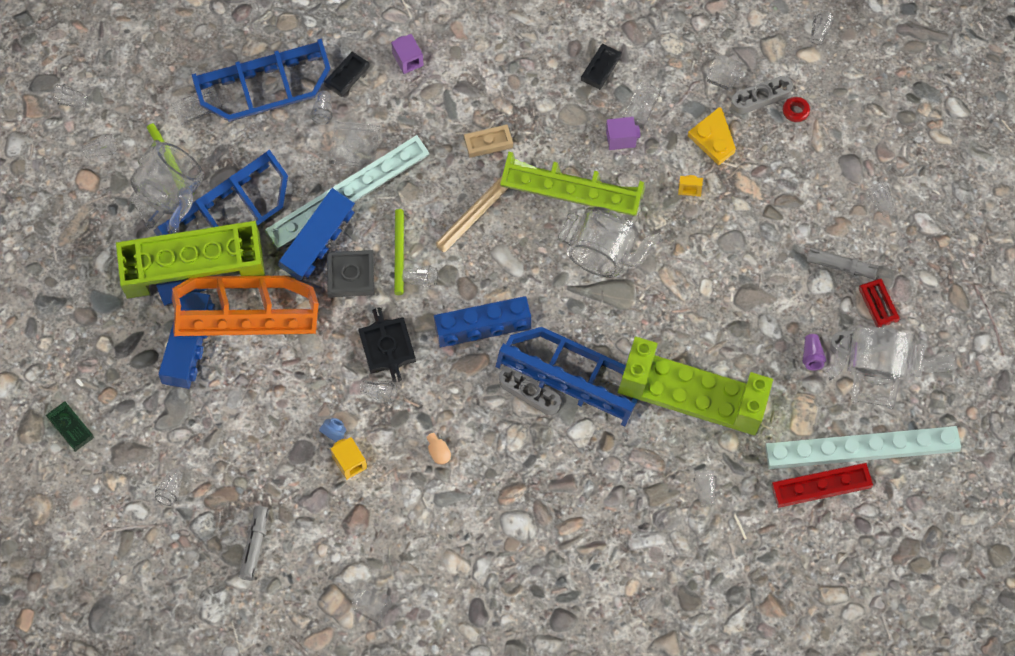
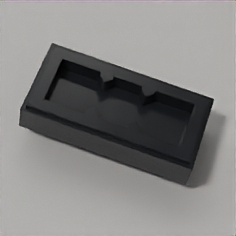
[581,43,622,90]
[324,51,370,97]

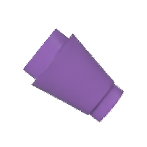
[802,334,826,371]

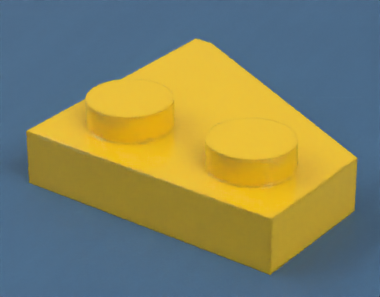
[688,107,736,166]

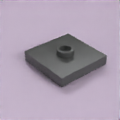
[327,250,375,297]

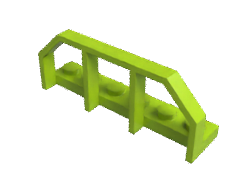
[500,151,645,217]

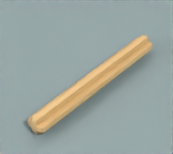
[436,176,508,252]

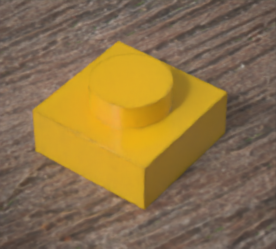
[678,175,703,197]

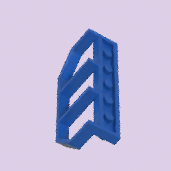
[192,38,330,122]
[153,149,288,236]
[495,327,638,427]

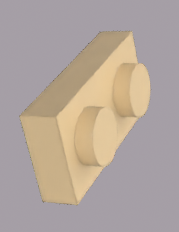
[464,124,513,158]

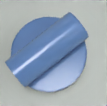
[319,418,346,442]

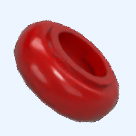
[782,97,810,123]

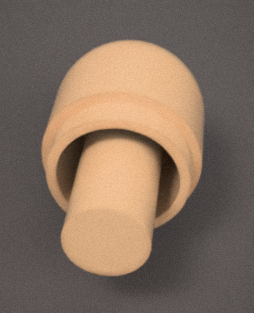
[426,433,451,465]

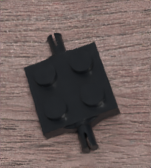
[358,307,416,383]

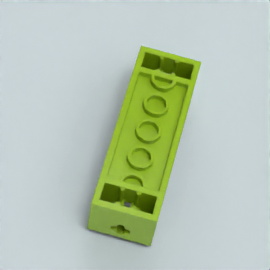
[116,221,265,299]
[617,336,773,436]

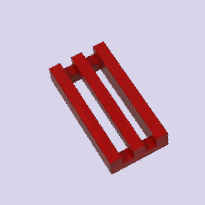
[859,279,900,328]

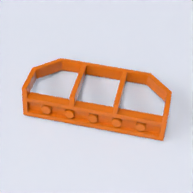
[172,275,319,336]

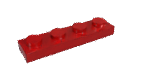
[771,463,873,508]

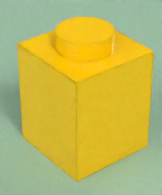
[330,437,367,480]

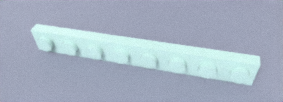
[264,135,430,250]
[765,426,961,469]

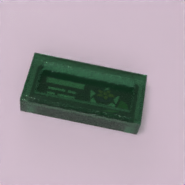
[46,401,94,452]

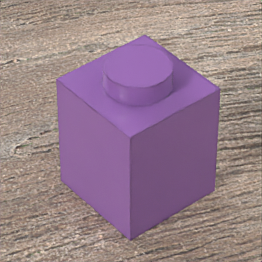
[391,34,424,74]
[606,117,640,150]

